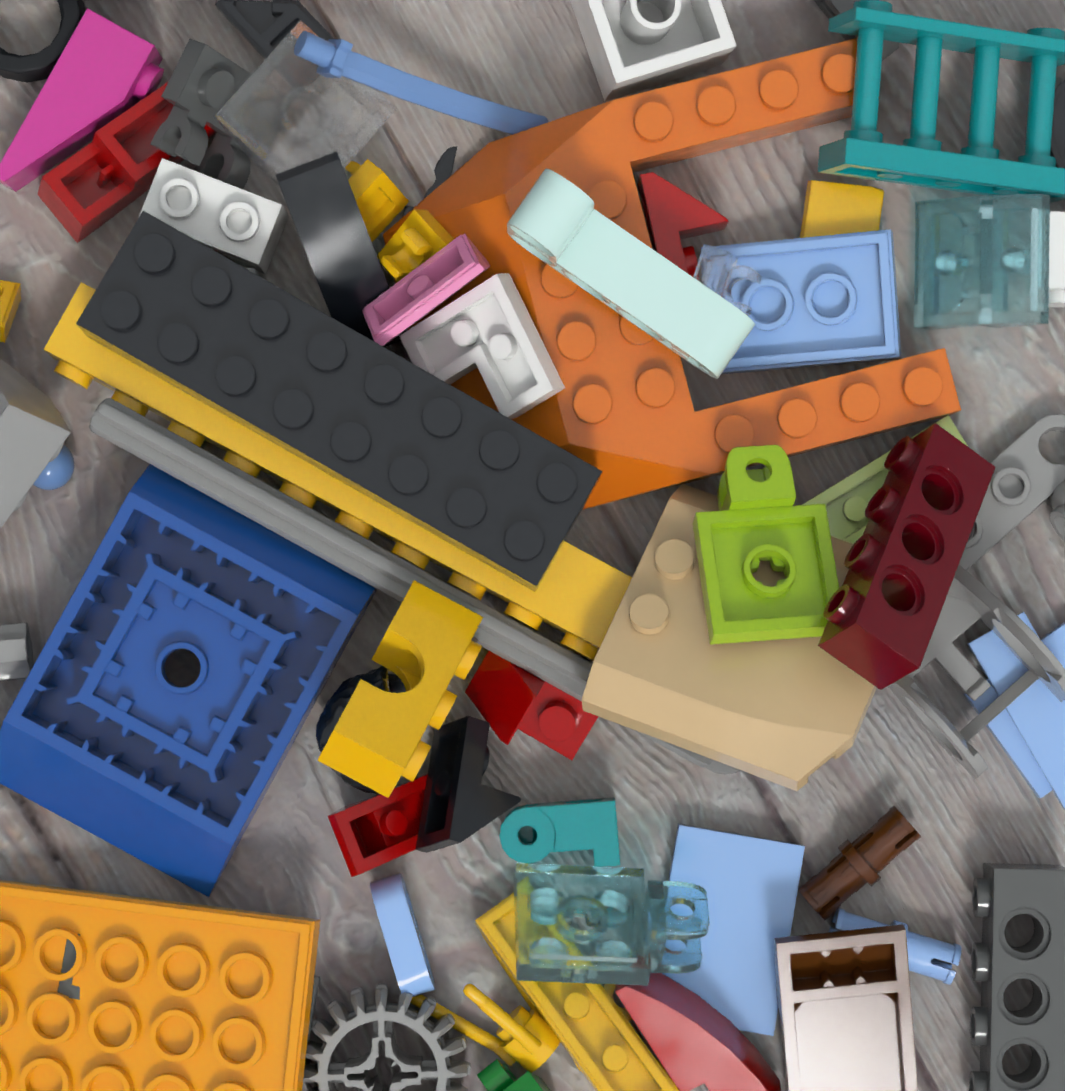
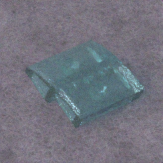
[914,194,1050,330]

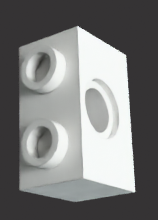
[138,158,289,275]

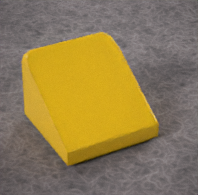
[800,180,884,238]

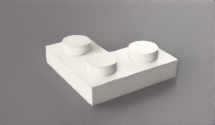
[399,273,565,419]

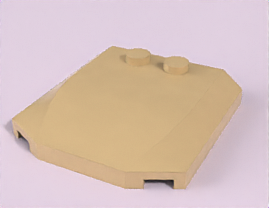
[582,484,877,791]

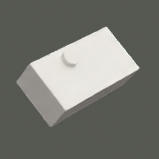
[570,0,737,101]

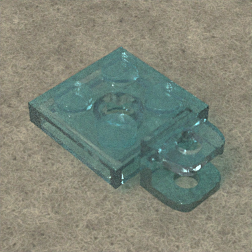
[514,863,710,986]

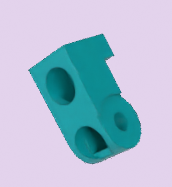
[499,797,620,867]

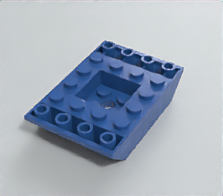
[0,464,377,897]

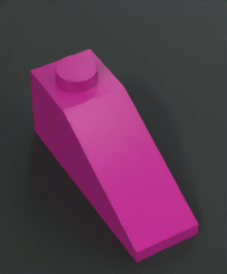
[0,8,164,192]

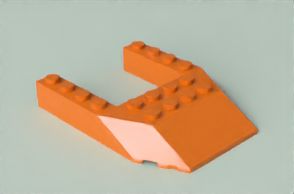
[383,38,961,510]

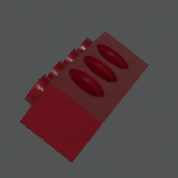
[818,423,995,690]

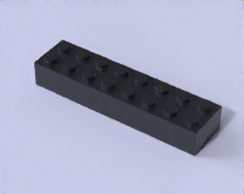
[76,211,602,592]

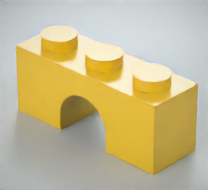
[317,580,483,798]

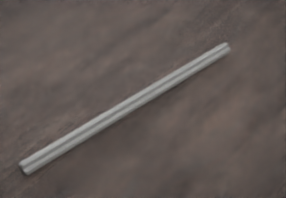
[89,398,714,768]

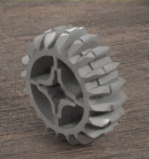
[303,983,471,1091]

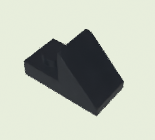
[416,716,521,853]

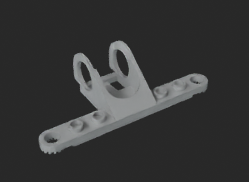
[707,414,1065,779]

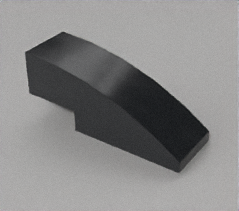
[276,151,406,347]

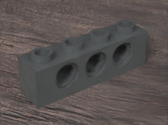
[969,863,1065,1091]

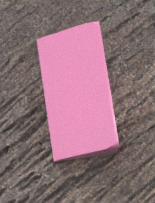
[362,233,490,346]

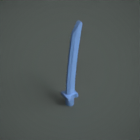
[294,31,548,135]

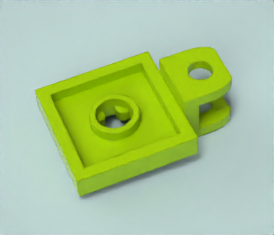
[692,445,839,645]

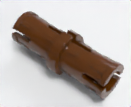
[798,806,921,920]

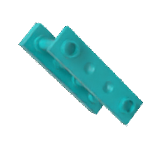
[818,0,1065,204]

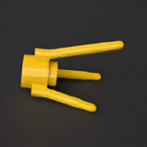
[410,933,560,1072]

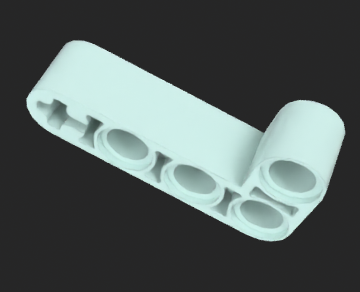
[507,168,755,379]

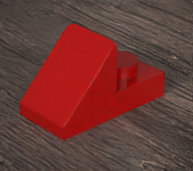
[637,172,729,282]
[465,651,599,760]
[328,774,427,877]

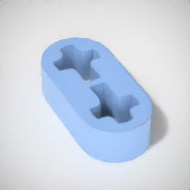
[370,873,436,997]

